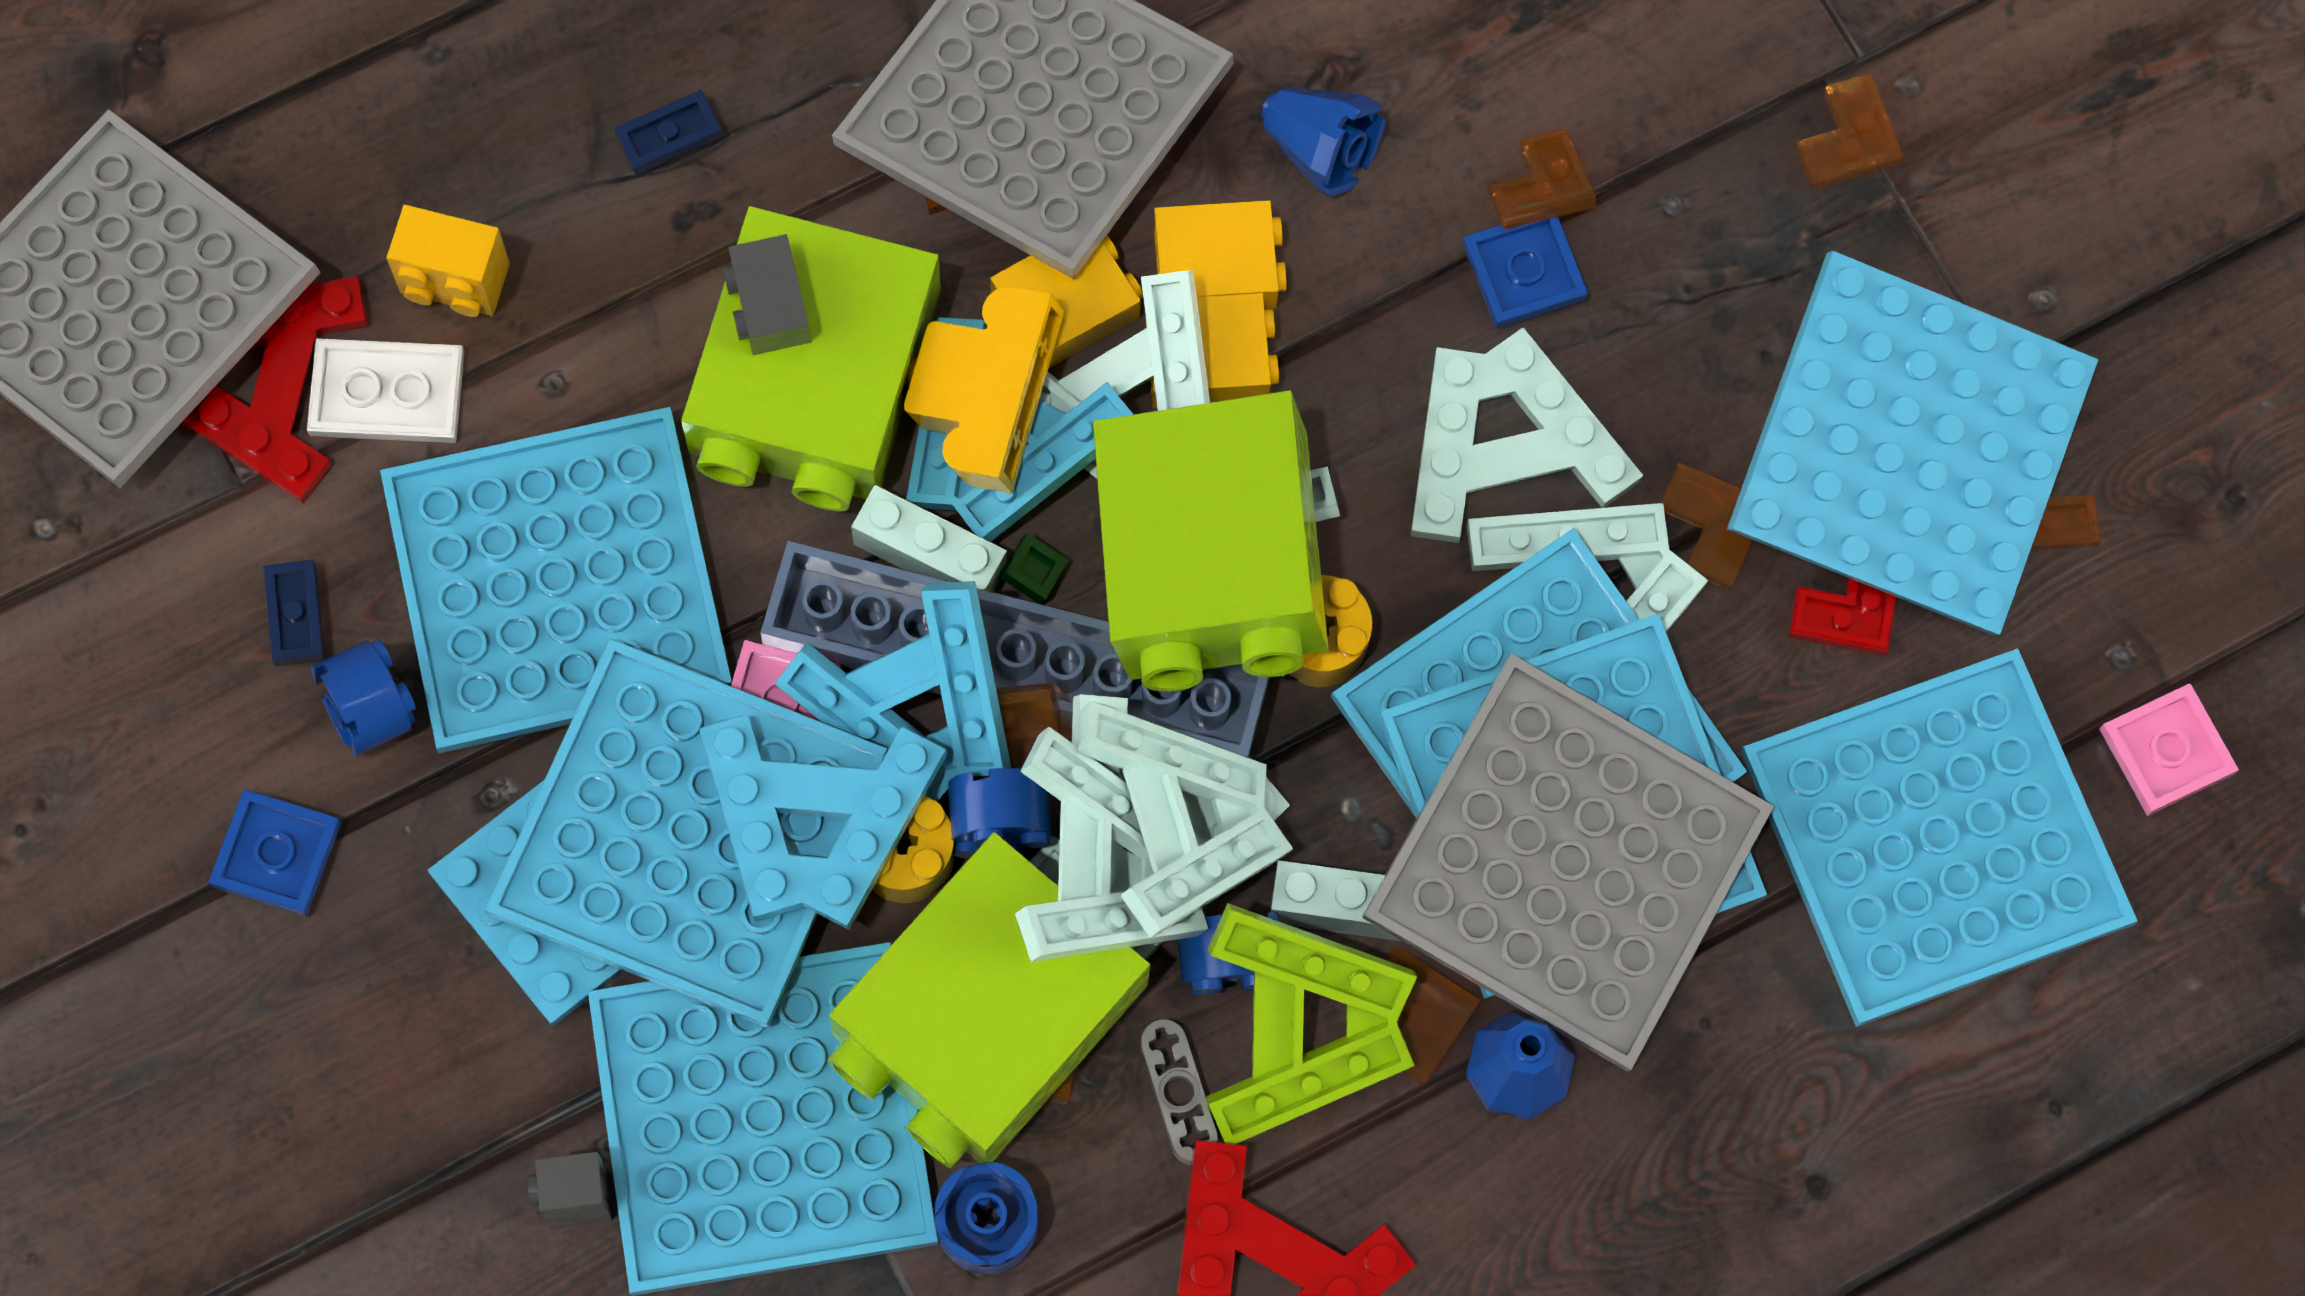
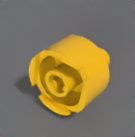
[1290,575,1372,687]
[872,796,955,903]

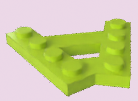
[1205,903,1417,1145]

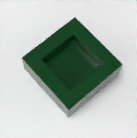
[999,533,1068,604]

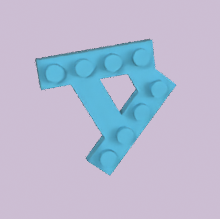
[906,317,1133,542]
[774,581,1011,802]
[699,714,948,930]

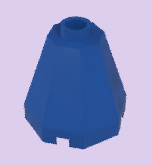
[1261,87,1386,197]
[1466,1010,1575,1121]

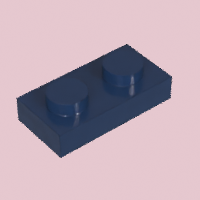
[614,90,723,176]
[263,559,325,666]

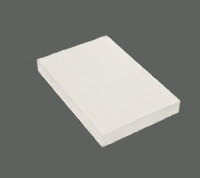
[307,338,465,443]

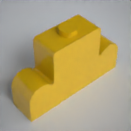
[904,287,1065,494]

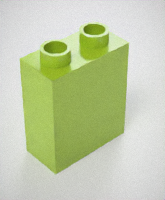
[681,206,941,511]
[1093,390,1329,692]
[827,832,1150,1169]

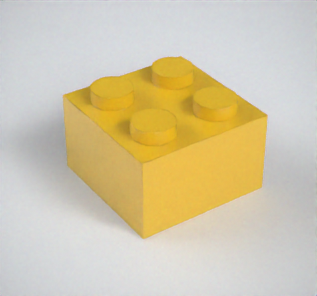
[386,205,510,317]

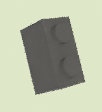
[722,234,811,355]
[527,1152,613,1228]

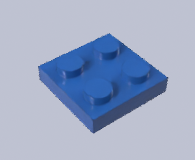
[1462,208,1588,330]
[208,789,342,917]

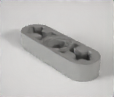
[1141,1019,1218,1165]

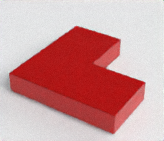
[1788,578,1896,656]

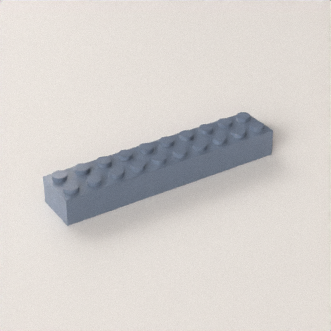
[760,541,1270,758]

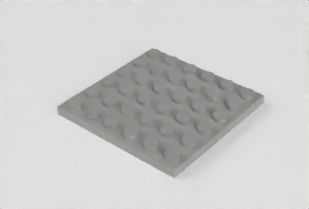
[832,0,1234,279]
[0,109,320,488]
[1362,653,1774,1071]

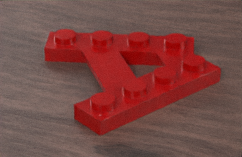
[180,276,368,504]
[1176,1140,1416,1296]

